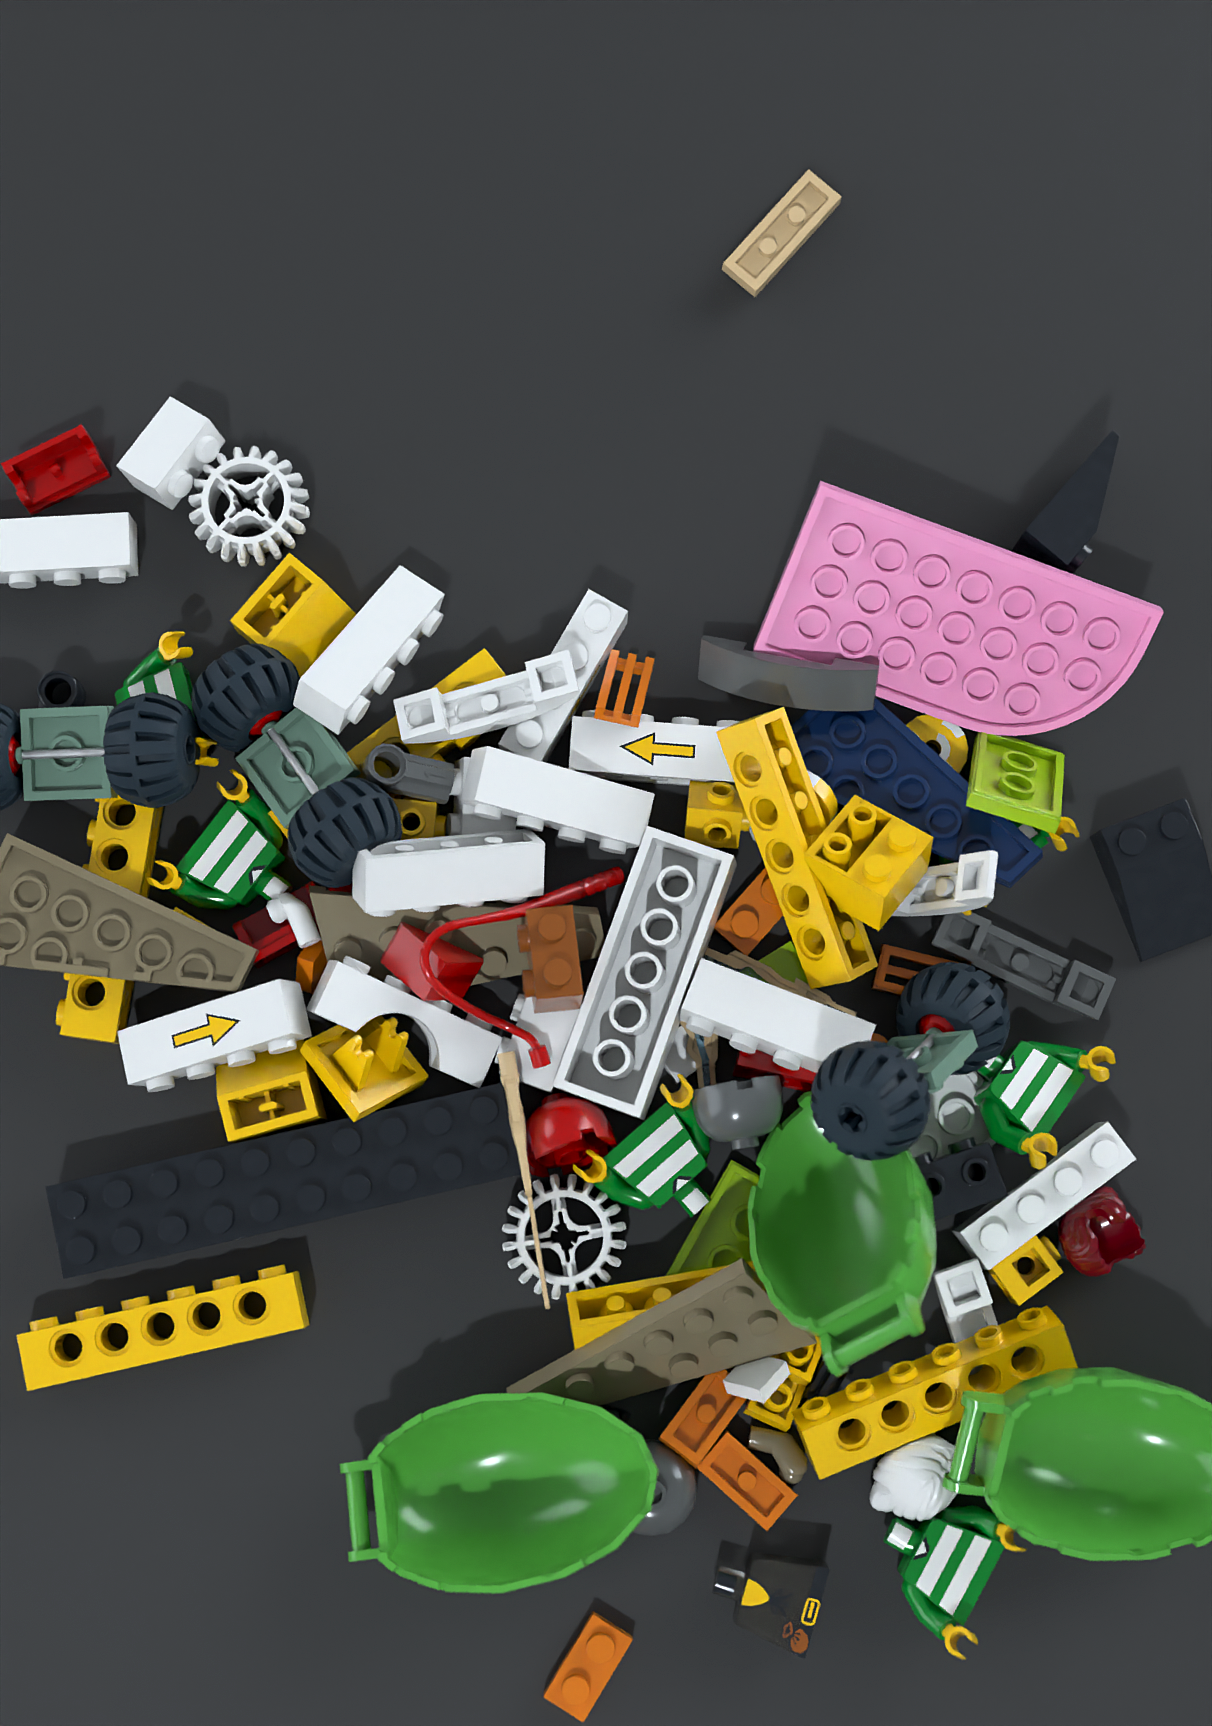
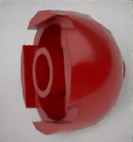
[525,1093,617,1177]

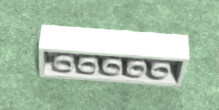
[552,826,737,1121]

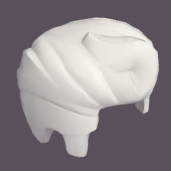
[870,1433,957,1522]

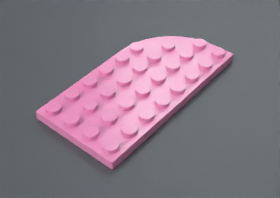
[753,481,1164,736]

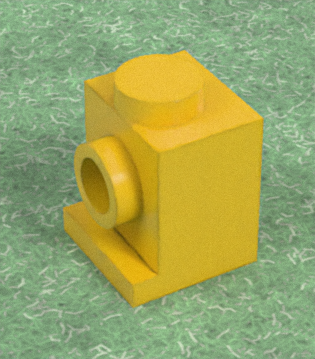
[987,1235,1063,1306]

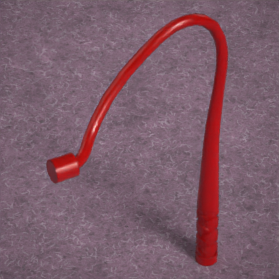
[420,866,625,1069]

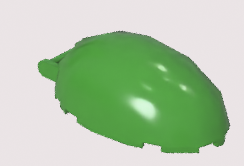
[748,1091,936,1377]
[942,1367,1212,1561]
[340,1393,659,1593]

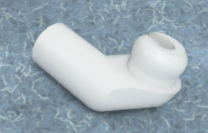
[266,892,321,948]

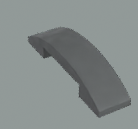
[698,635,880,711]
[931,912,1116,1021]

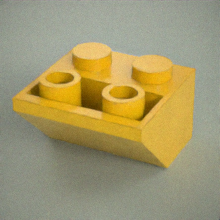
[230,553,356,678]
[804,795,934,931]
[216,1038,327,1143]

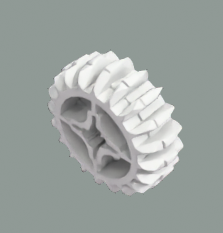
[188,445,310,567]
[502,1174,626,1300]

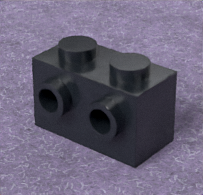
[913,1137,1008,1221]

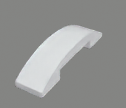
[393,650,580,744]
[892,850,998,916]
[933,1258,998,1421]

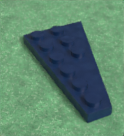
[791,698,1043,888]

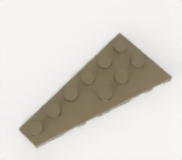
[0,833,259,993]
[309,885,605,998]
[506,1258,817,1406]

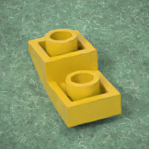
[743,1336,822,1433]

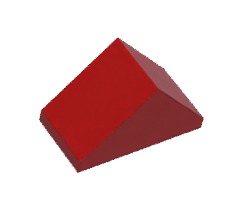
[380,921,484,1001]

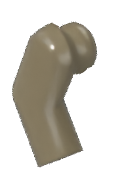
[747,1425,808,1484]

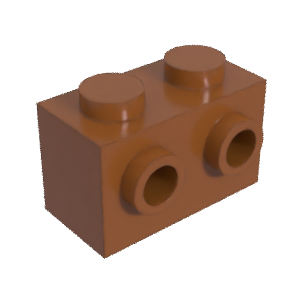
[517,905,584,1014]

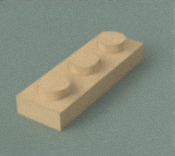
[722,169,842,297]

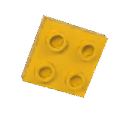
[300,1015,429,1122]

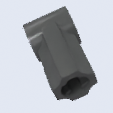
[358,744,455,804]

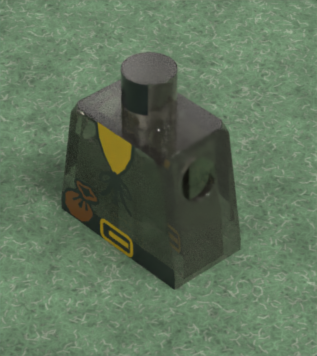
[712,1552,830,1659]

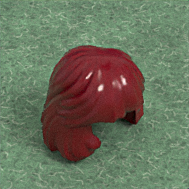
[1058,1186,1146,1277]

